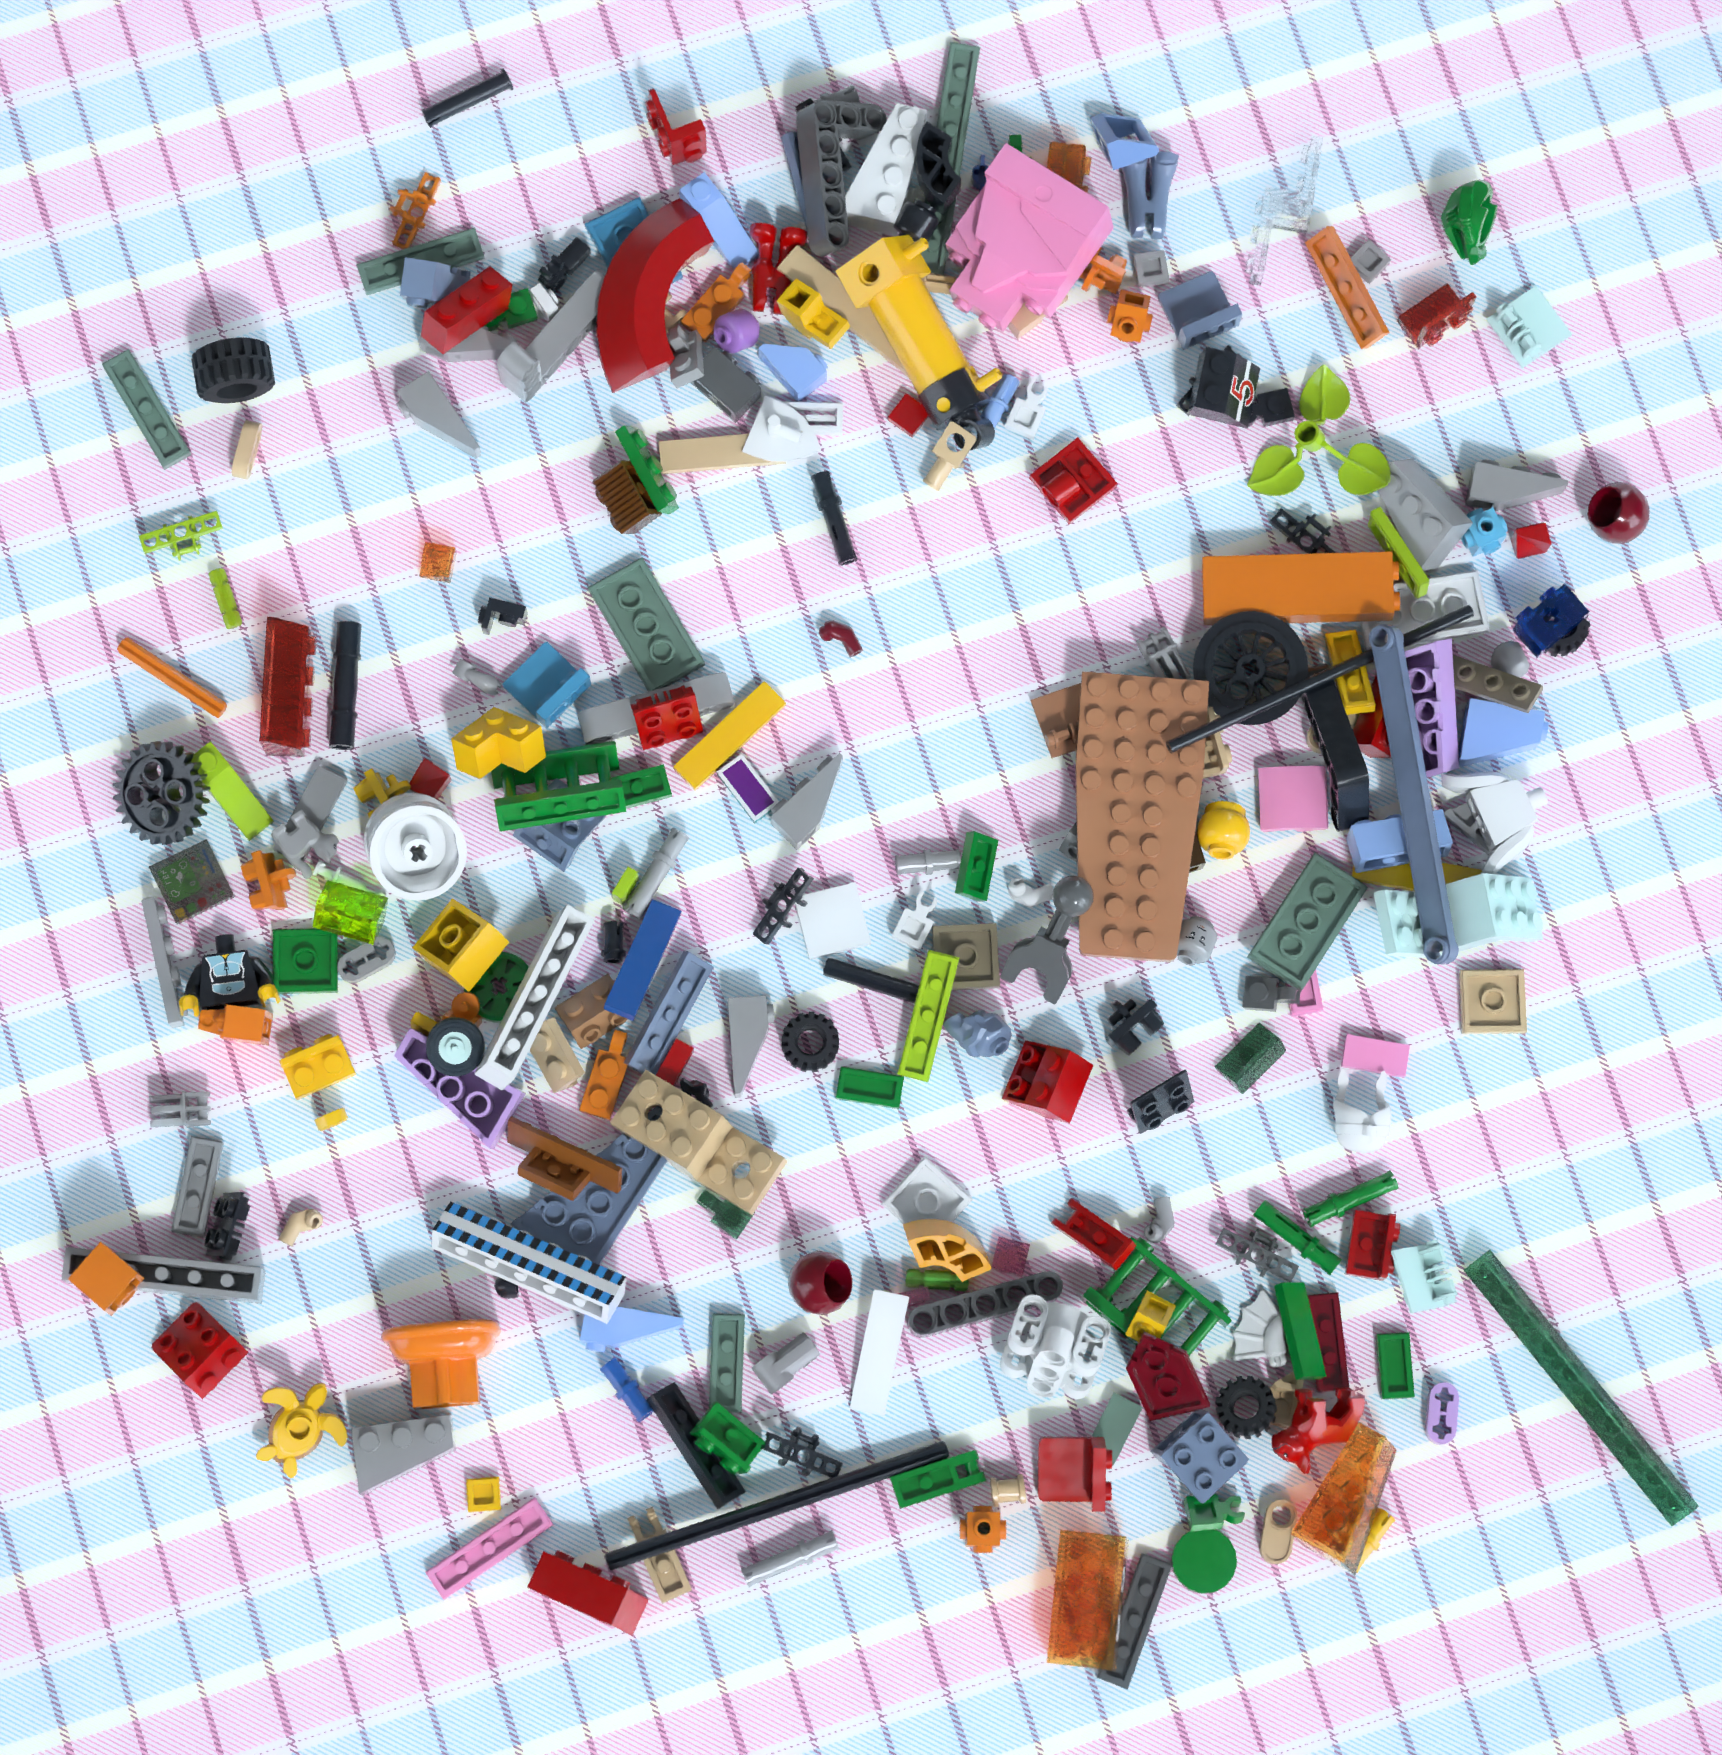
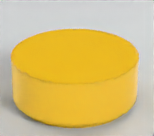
[314,1107,348,1131]

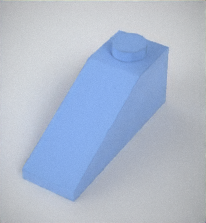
[679,172,759,271]
[580,1307,684,1353]

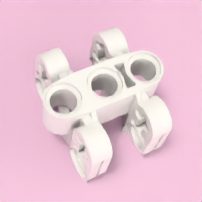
[1000,1294,1111,1399]

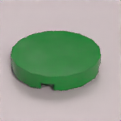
[1171,1530,1237,1594]

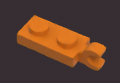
[681,262,752,343]
[579,1030,628,1121]

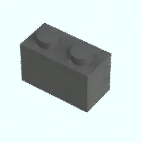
[690,347,761,423]

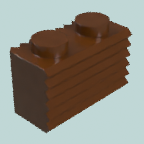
[593,460,662,534]

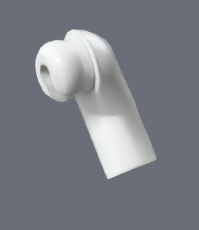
[1008,878,1053,907]

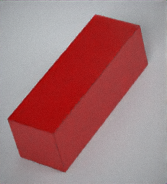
[656,1038,694,1086]

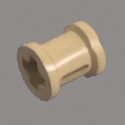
[990,1474,1026,1507]

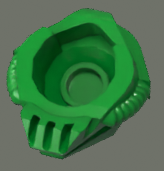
[1441,180,1498,266]

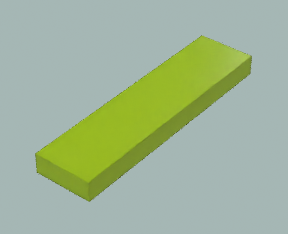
[897,949,960,1082]

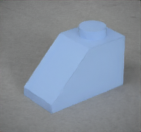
[758,344,828,401]

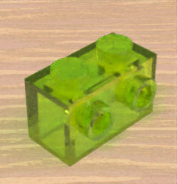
[312,880,389,945]

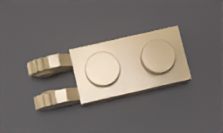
[627,1507,692,1604]

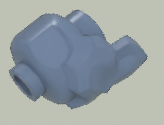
[943,1010,1012,1057]

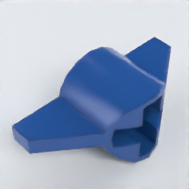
[971,154,989,192]

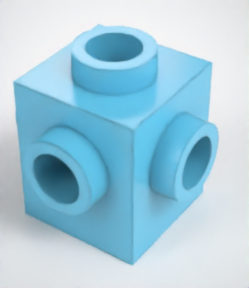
[1461,508,1508,557]

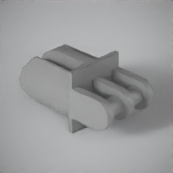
[1136,627,1192,680]
[149,1091,211,1128]

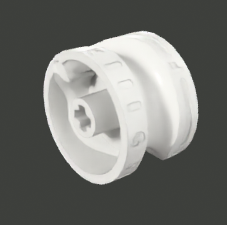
[364,793,467,901]

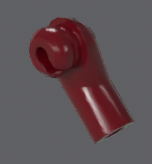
[819,620,863,658]

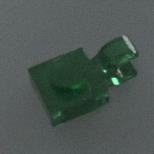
[696,1189,755,1240]

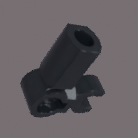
[538,237,591,293]

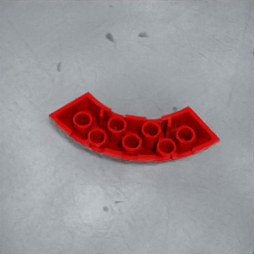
[596,198,714,394]

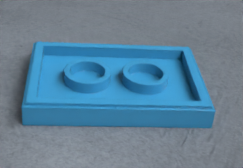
[585,197,683,284]

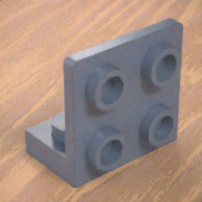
[1158,271,1243,350]
[513,778,606,872]
[1150,1409,1249,1503]

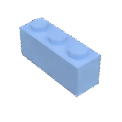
[1346,809,1453,873]

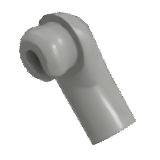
[1144,1196,1175,1243]

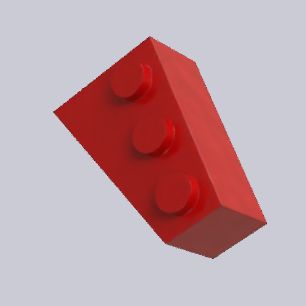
[527,1550,649,1636]

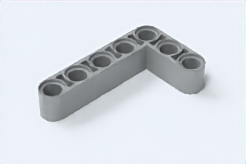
[497,270,605,403]

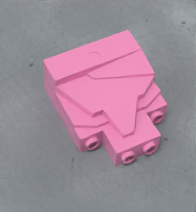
[945,143,1114,332]

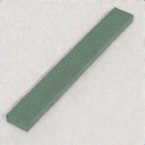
[921,42,980,275]

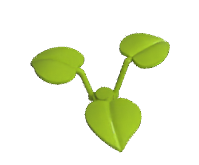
[1247,364,1391,496]

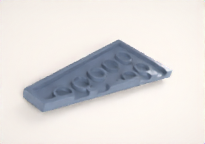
[510,1106,667,1265]

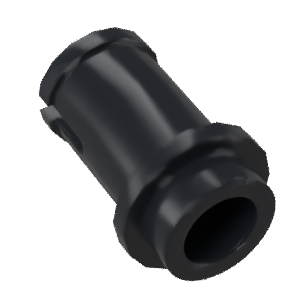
[601,921,626,964]

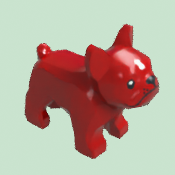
[1271,1387,1365,1474]

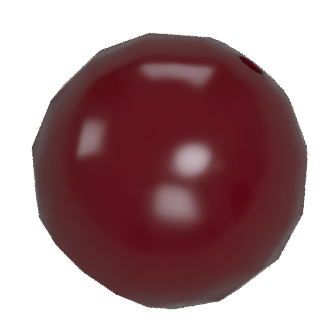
[1588,482,1650,544]
[788,1250,853,1315]

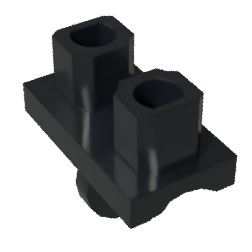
[1106,998,1164,1056]

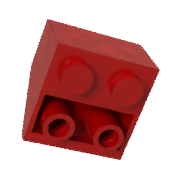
[1001,1040,1094,1124]

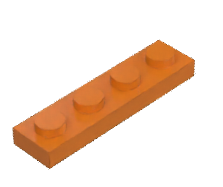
[1305,226,1390,349]

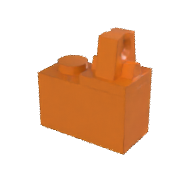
[198,1005,273,1046]

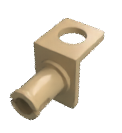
[922,422,977,491]

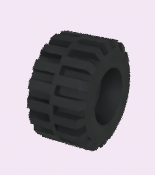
[191,337,276,404]

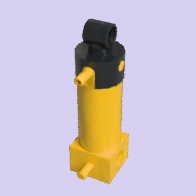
[835,235,1002,451]

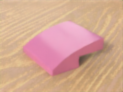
[1258,766,1329,832]

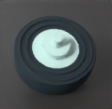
[426,1017,485,1076]

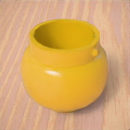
[1196,801,1250,860]

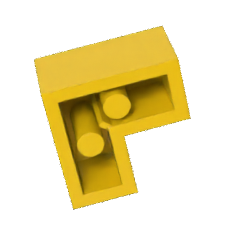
[451,707,546,779]

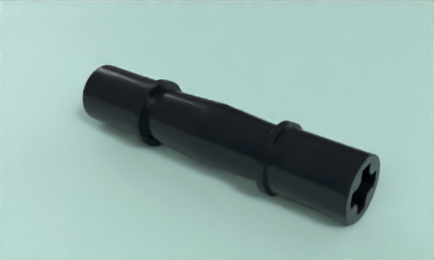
[329,621,362,750]

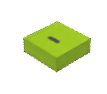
[611,866,639,905]

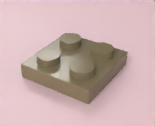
[932,923,1000,991]

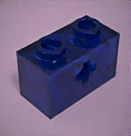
[1512,583,1590,658]

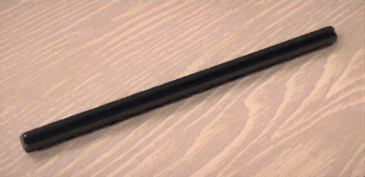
[605,1441,949,1570]

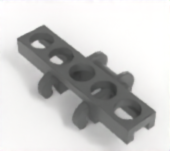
[1215,1228,1299,1282]

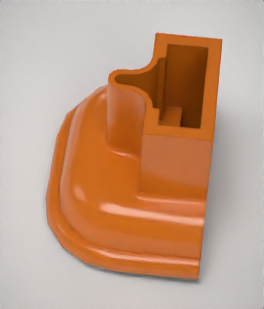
[381,1319,501,1410]

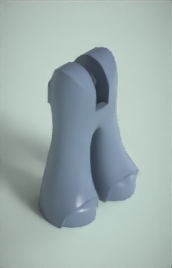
[1122,151,1179,240]

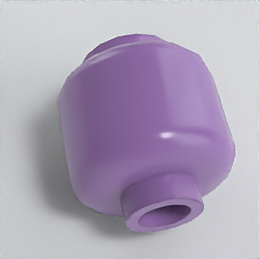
[713,309,760,354]

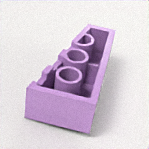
[1405,638,1459,778]
[394,1028,526,1149]

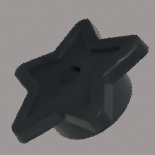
[680,1078,713,1108]

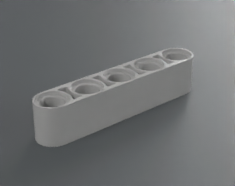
[577,672,735,745]

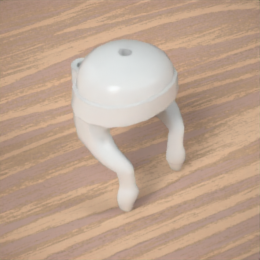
[1333,1068,1391,1153]

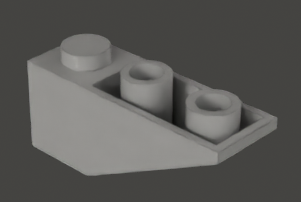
[418,326,519,363]
[1465,460,1569,512]
[770,753,843,850]

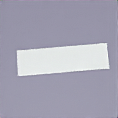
[849,1289,909,1416]

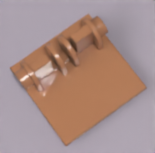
[1030,683,1081,759]

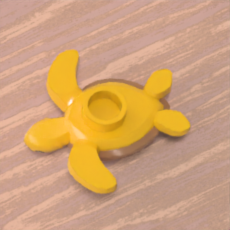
[256,1383,348,1478]

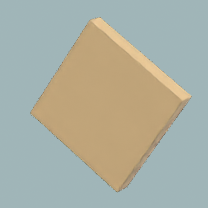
[1459,969,1527,1035]

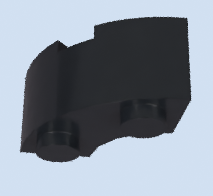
[916,121,961,216]

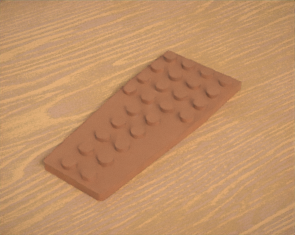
[1075,671,1209,963]

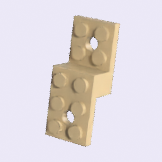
[610,1069,788,1215]

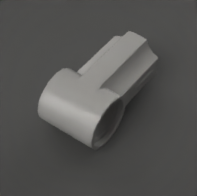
[751,1332,820,1395]

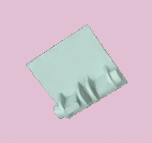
[1486,286,1573,369]
[1391,1239,1458,1314]

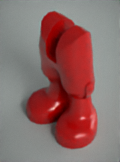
[749,223,808,315]

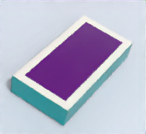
[717,754,779,824]

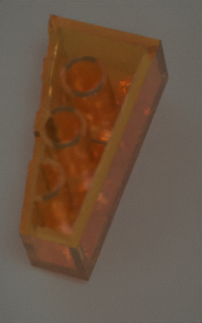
[1290,1423,1397,1575]

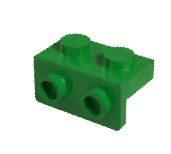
[690,1402,765,1475]

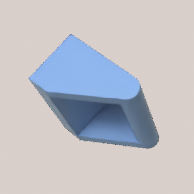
[1090,113,1159,171]

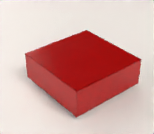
[887,393,929,438]

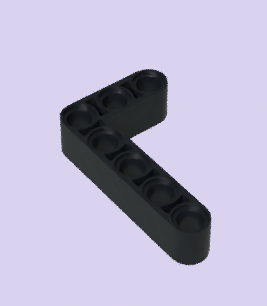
[1300,663,1369,832]

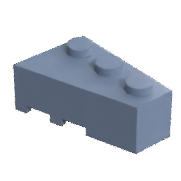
[400,257,471,309]

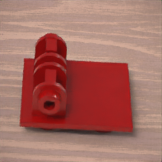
[630,685,703,750]

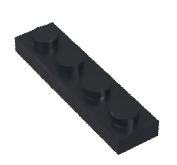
[646,1382,746,1510]

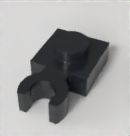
[1249,388,1295,427]

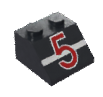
[1187,347,1260,429]

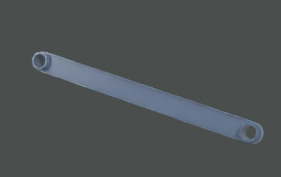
[1369,624,1459,965]

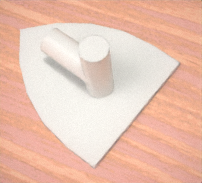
[742,395,821,462]

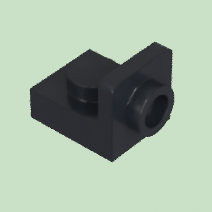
[478,597,528,635]

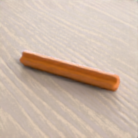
[117,637,227,718]

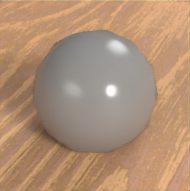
[1491,641,1530,678]

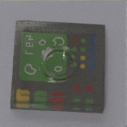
[149,839,235,925]

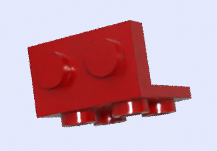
[645,88,707,166]
[151,1302,249,1399]
[1038,1436,1112,1512]

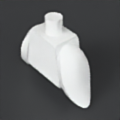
[1441,771,1548,874]

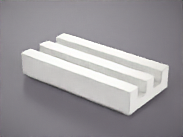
[781,401,843,436]

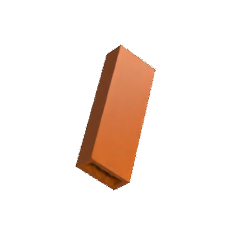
[1202,552,1400,625]

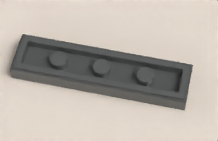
[1096,1553,1172,1690]

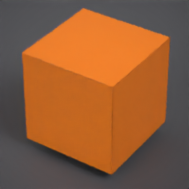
[67,1241,145,1316]

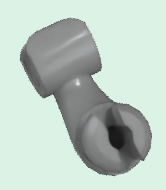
[452,659,501,696]

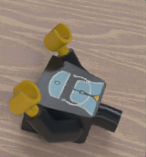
[179,934,281,1017]

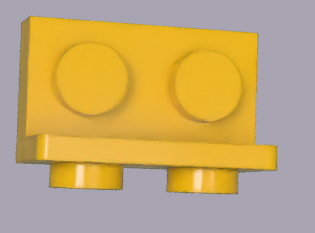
[279,1034,356,1100]

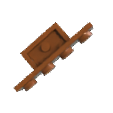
[507,1116,622,1201]

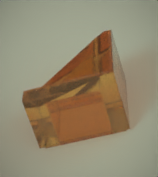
[419,542,457,583]

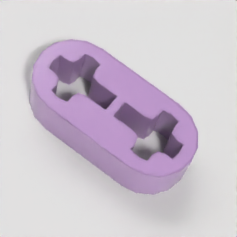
[1425,1382,1459,1445]

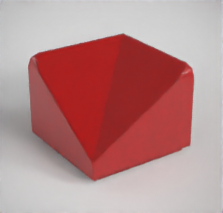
[1510,522,1551,559]
[409,758,451,800]

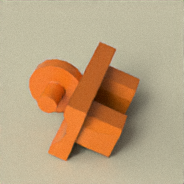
[1079,247,1127,295]
[240,850,296,910]
[442,992,483,1027]

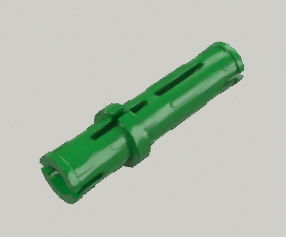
[1302,1170,1399,1227]
[1253,1199,1342,1276]

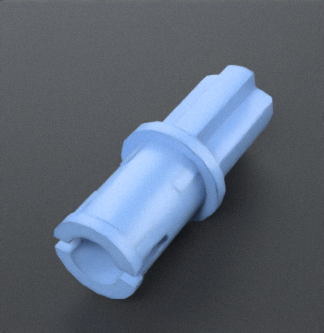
[981,374,1019,429]

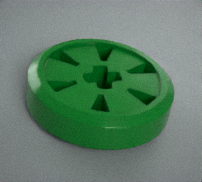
[464,951,529,1023]

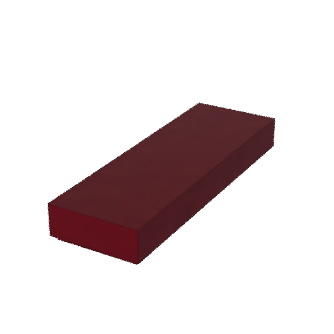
[1307,1292,1349,1393]

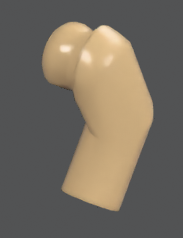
[278,1209,323,1247]

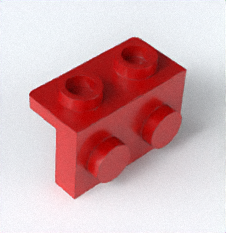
[1344,1210,1400,1281]

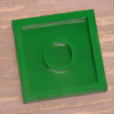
[273,928,338,994]

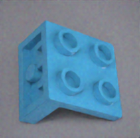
[503,642,591,729]

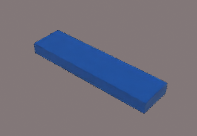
[604,899,682,1021]

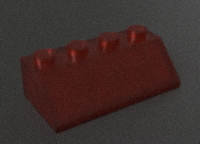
[259,617,317,757]

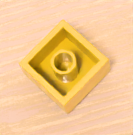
[412,898,509,992]

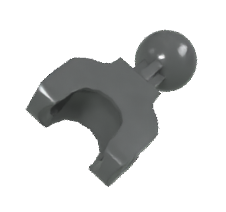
[1000,876,1094,1004]

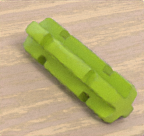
[208,568,242,629]

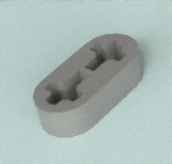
[337,937,396,984]

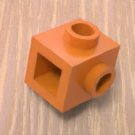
[1107,289,1153,342]
[959,1506,1006,1553]

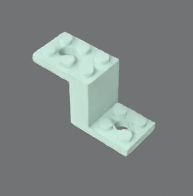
[1374,873,1543,958]

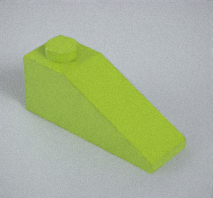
[191,741,274,841]

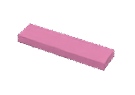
[425,1497,553,1600]

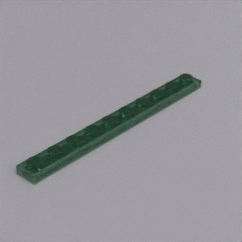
[1463,1249,1699,1527]

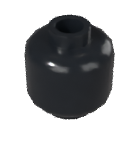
[893,198,939,242]

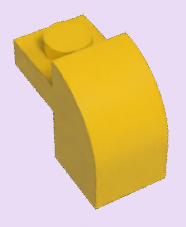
[777,278,850,349]

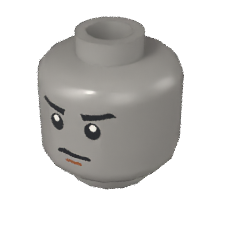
[1177,916,1218,966]

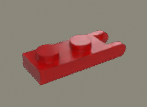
[1051,1198,1136,1270]

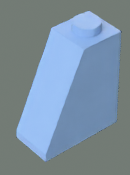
[1458,698,1549,767]

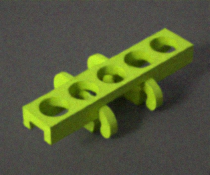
[139,511,223,561]

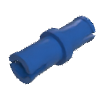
[600,1358,654,1422]

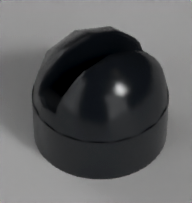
[494,1277,519,1299]

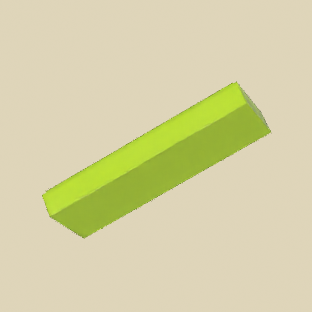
[1368,507,1430,599]

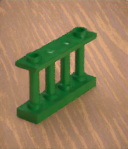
[491,741,627,832]
[1080,1236,1232,1356]

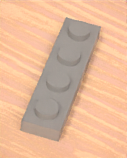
[141,897,188,1029]

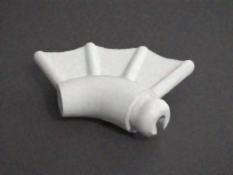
[1231,1289,1287,1367]

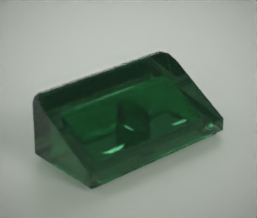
[1215,1023,1286,1094]

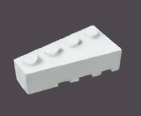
[845,103,927,236]

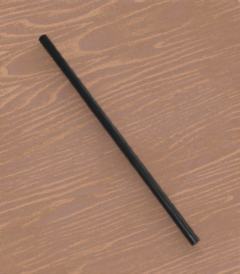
[1166,605,1474,753]

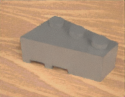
[351,1415,456,1497]

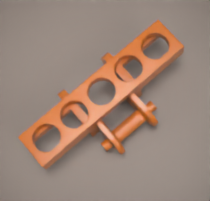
[389,172,441,250]

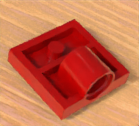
[1029,437,1118,525]

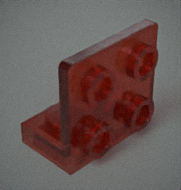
[1396,283,1477,349]

